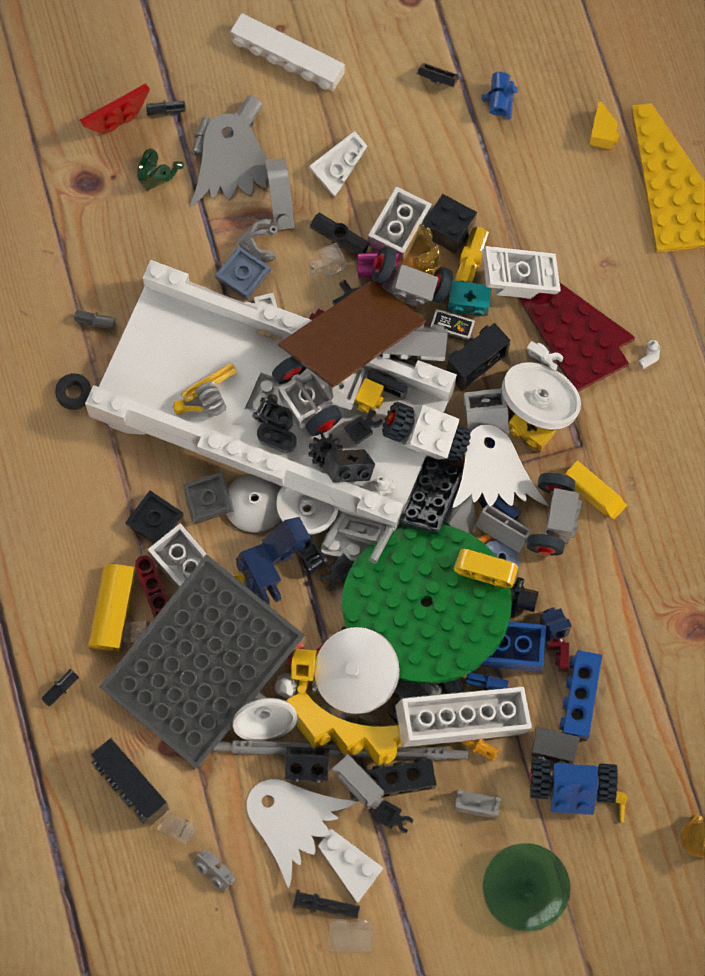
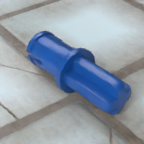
[465,672,509,690]

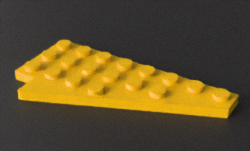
[631,103,705,253]

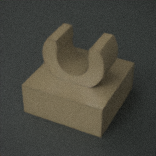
[352,713,378,726]

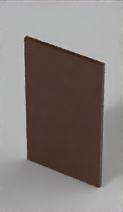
[278,280,426,388]

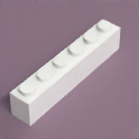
[230,13,345,91]

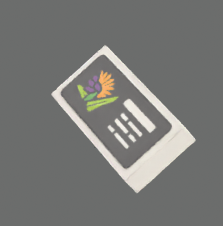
[431,309,475,341]

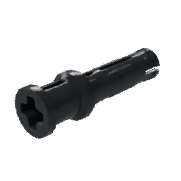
[293,889,360,919]

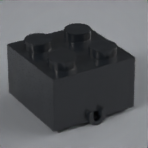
[421,193,477,254]

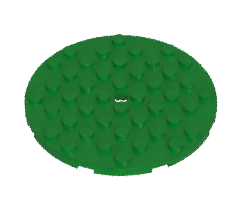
[342,525,512,684]

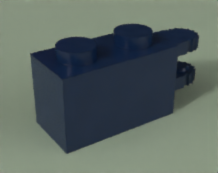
[261,517,311,565]
[236,543,281,605]

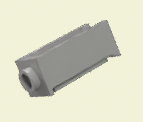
[332,754,384,810]

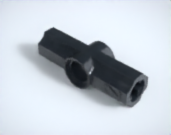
[310,212,370,257]

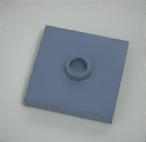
[215,246,271,300]

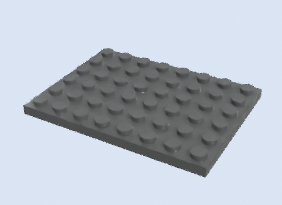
[100,554,306,769]

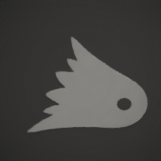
[190,113,268,207]

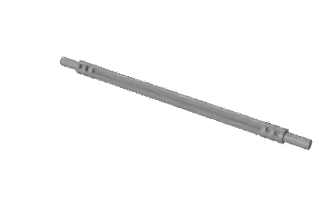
[214,740,468,760]

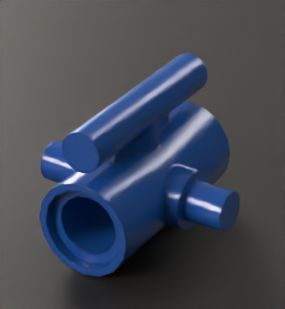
[482,72,518,120]

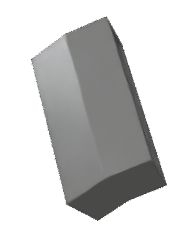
[475,504,532,553]

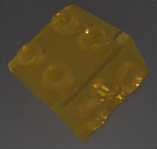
[413,223,441,275]

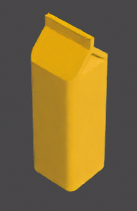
[565,460,627,520]

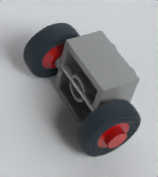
[372,246,453,306]
[527,473,582,556]

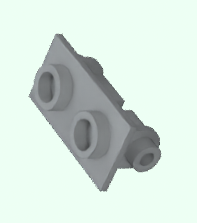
[192,849,236,893]

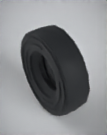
[55,373,92,410]

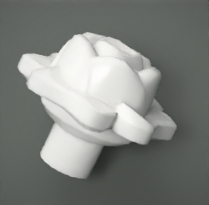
[370,476,395,496]

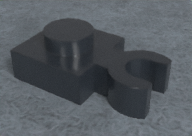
[344,410,383,446]
[319,553,353,590]
[373,800,413,834]

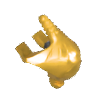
[680,813,705,858]

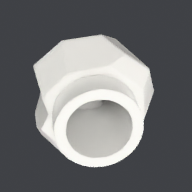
[274,673,299,699]

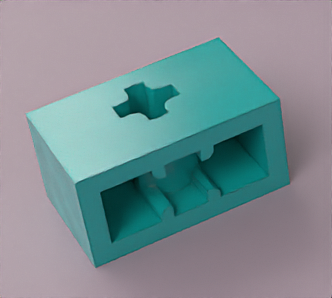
[448,280,492,317]

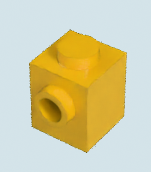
[354,378,384,414]

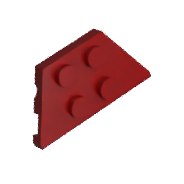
[80,83,150,134]

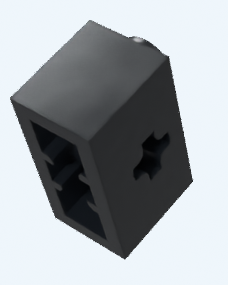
[323,449,375,483]

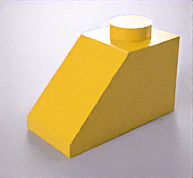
[589,102,620,150]

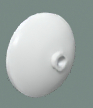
[226,474,282,533]
[276,486,338,535]
[233,698,297,741]

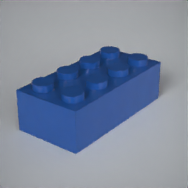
[480,622,546,672]

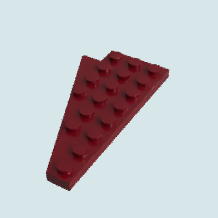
[518,282,635,392]

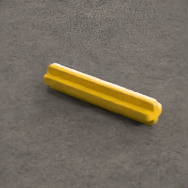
[181,363,237,403]

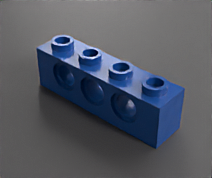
[559,650,602,741]

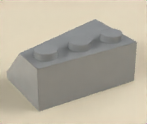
[383,324,448,361]

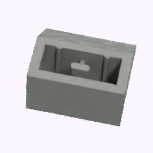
[463,388,509,435]

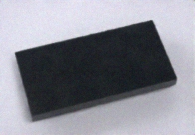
[399,457,464,536]

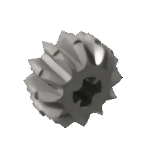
[196,381,226,418]

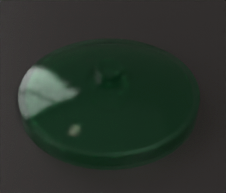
[482,843,570,932]

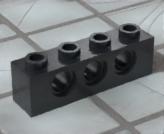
[349,758,437,802]

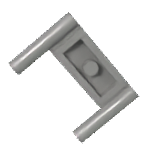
[321,512,394,563]

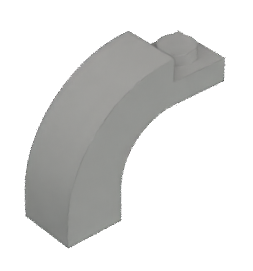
[265,158,294,230]

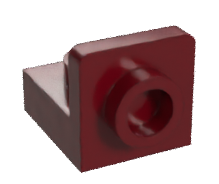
[547,639,570,672]

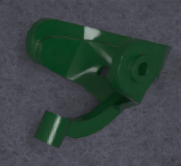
[137,148,183,191]

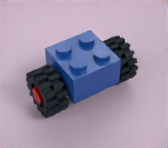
[530,759,618,815]

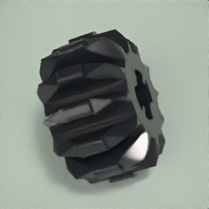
[308,433,343,468]

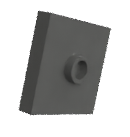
[183,472,234,524]

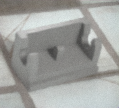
[454,790,501,819]

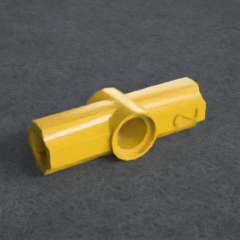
[455,227,489,283]

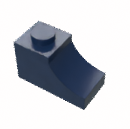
[540,607,572,642]

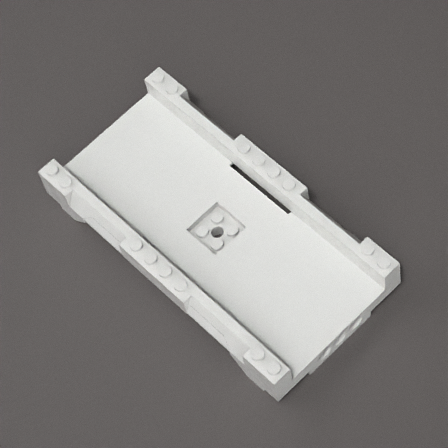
[85,260,456,531]

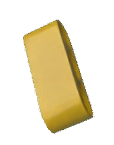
[453,549,519,588]

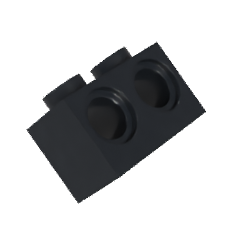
[285,747,329,783]

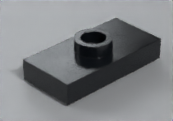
[417,63,459,87]
[367,370,408,399]

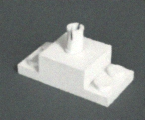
[482,246,560,299]

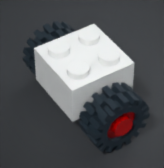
[382,401,471,464]

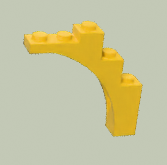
[286,692,402,767]

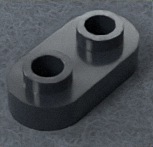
[257,423,297,453]

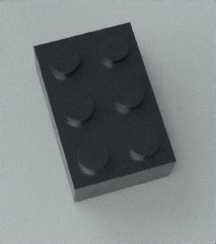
[446,323,511,391]

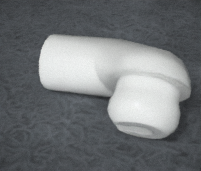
[638,340,660,369]

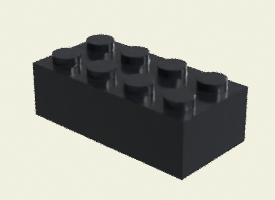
[91,738,170,826]

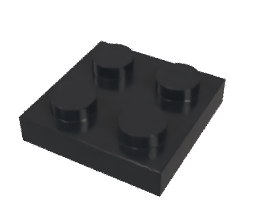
[125,490,184,544]

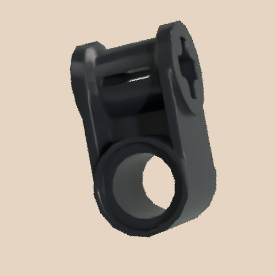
[252,397,293,430]
[296,536,329,575]

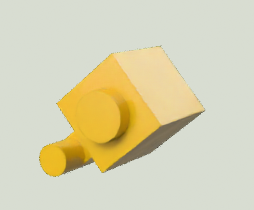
[291,649,317,693]

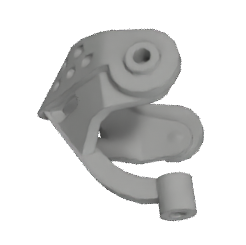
[236,219,277,262]

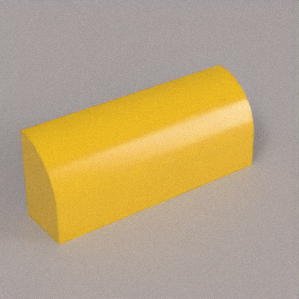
[88,564,136,653]

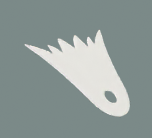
[453,425,548,508]
[247,779,357,888]

